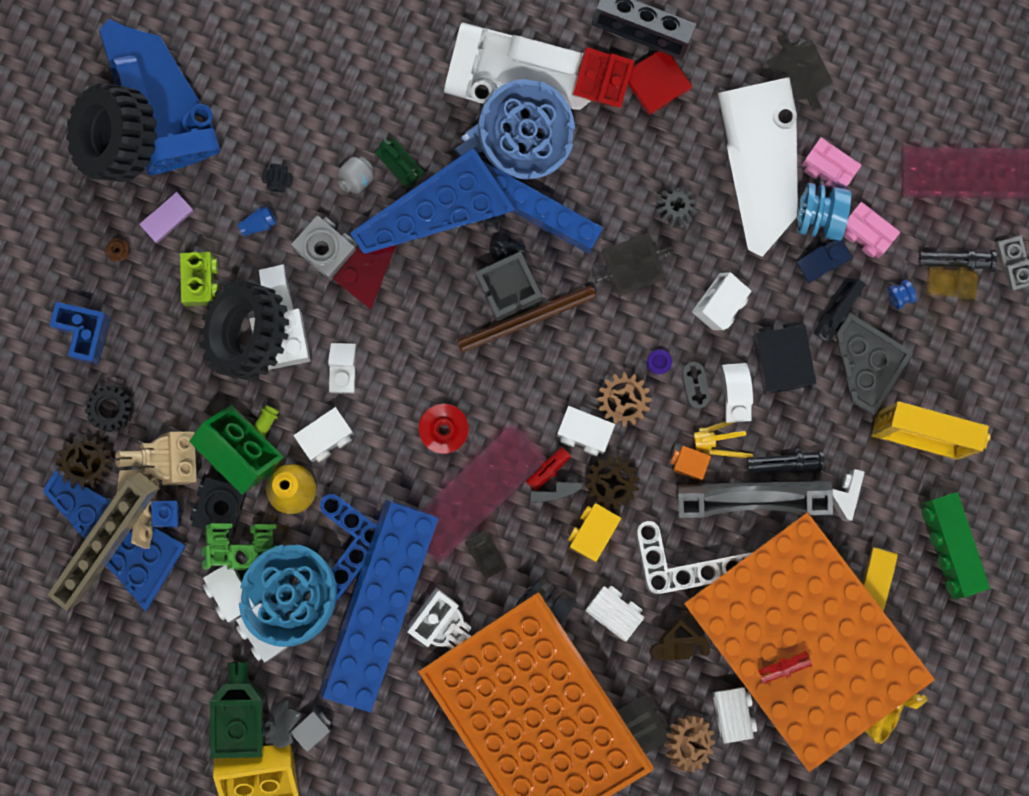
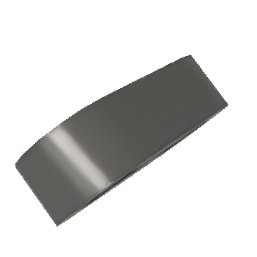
[682,362,710,410]

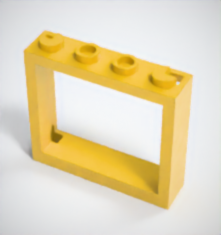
[871,401,991,460]

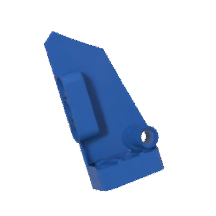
[99,19,221,175]

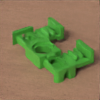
[201,523,276,570]

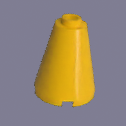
[266,464,316,514]

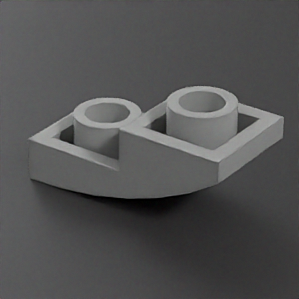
[995,235,1029,290]

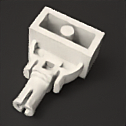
[406,588,471,650]

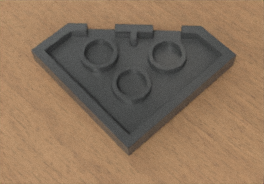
[835,313,914,416]

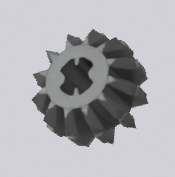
[656,186,698,228]

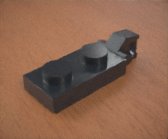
[813,278,866,342]

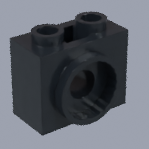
[190,477,248,538]

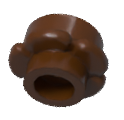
[105,238,129,262]

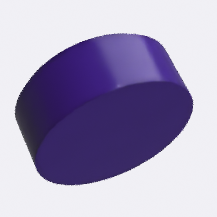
[646,349,672,375]

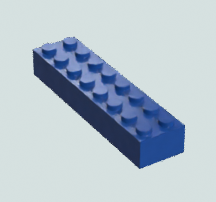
[319,499,439,713]

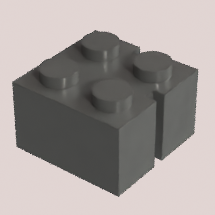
[475,251,542,322]

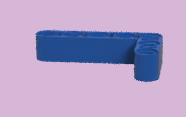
[308,494,377,606]

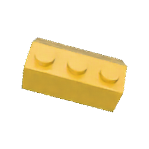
[213,744,299,796]

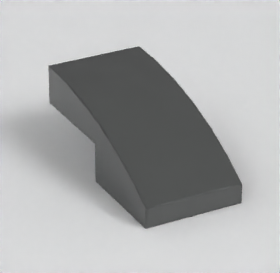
[530,482,582,503]

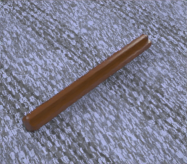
[457,286,596,352]

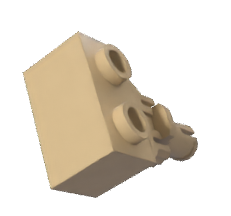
[115,432,197,485]

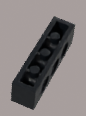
[592,0,696,60]

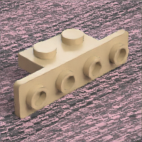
[116,449,159,549]

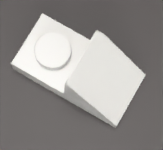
[328,343,356,394]
[833,469,865,522]

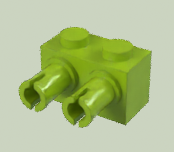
[180,252,219,306]

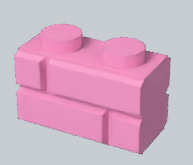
[801,138,862,191]
[844,202,900,259]

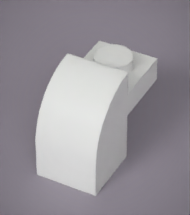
[722,363,753,423]

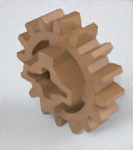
[597,372,652,428]
[664,715,715,773]

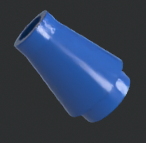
[238,206,277,237]

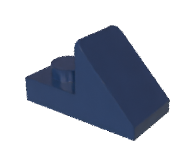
[796,240,853,284]

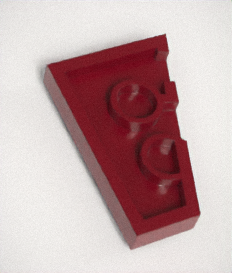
[333,245,397,311]

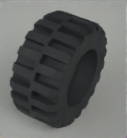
[66,83,157,182]

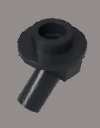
[489,239,525,261]

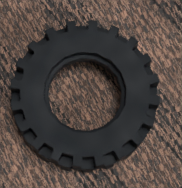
[199,280,289,380]

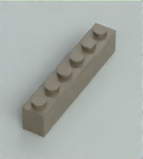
[47,472,159,611]

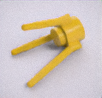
[694,421,753,458]

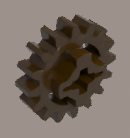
[56,435,112,491]
[585,455,640,510]

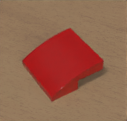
[571,47,635,108]
[628,51,693,115]

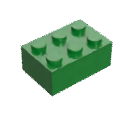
[189,404,284,495]

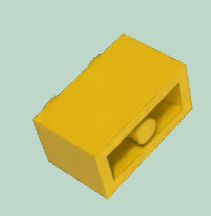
[568,503,621,563]

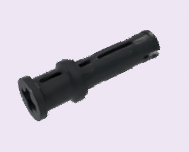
[918,249,997,272]
[747,449,825,474]

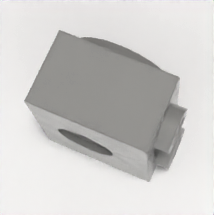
[291,215,356,281]

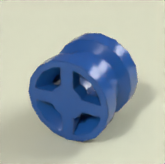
[888,279,917,310]

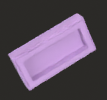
[139,192,194,244]

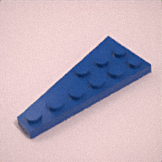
[350,148,516,254]
[43,469,186,612]

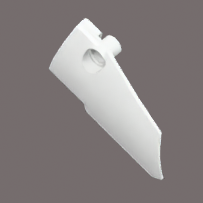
[444,23,591,109]
[718,77,798,257]

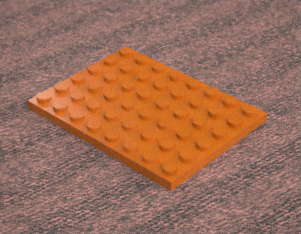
[684,512,935,772]
[418,592,654,796]

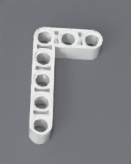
[636,521,753,594]

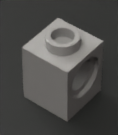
[290,711,332,752]

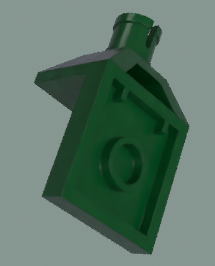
[210,661,267,758]

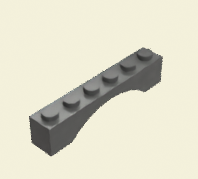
[678,481,833,518]

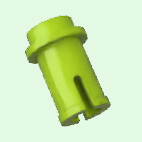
[254,405,279,437]

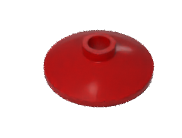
[419,404,469,454]

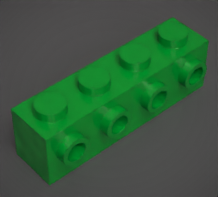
[920,492,990,599]

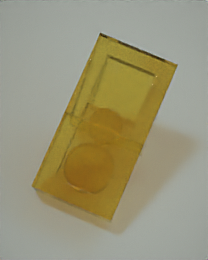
[926,268,978,300]

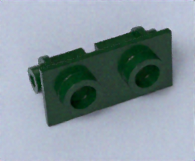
[374,137,425,189]

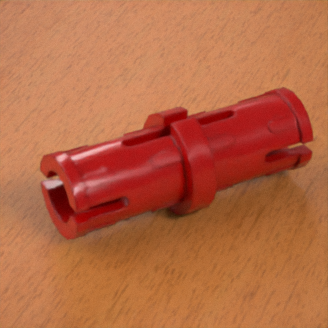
[525,446,572,492]
[758,651,812,685]

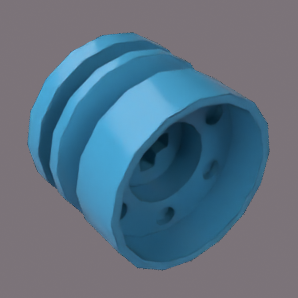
[797,183,851,241]

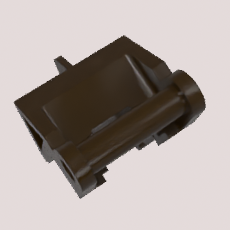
[649,612,710,660]

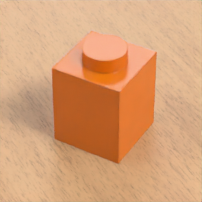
[670,446,711,481]

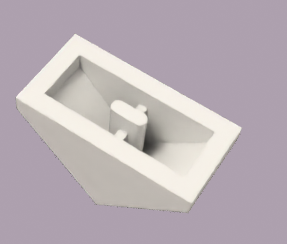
[259,265,294,311]

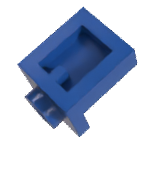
[152,501,180,528]

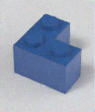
[49,302,111,365]

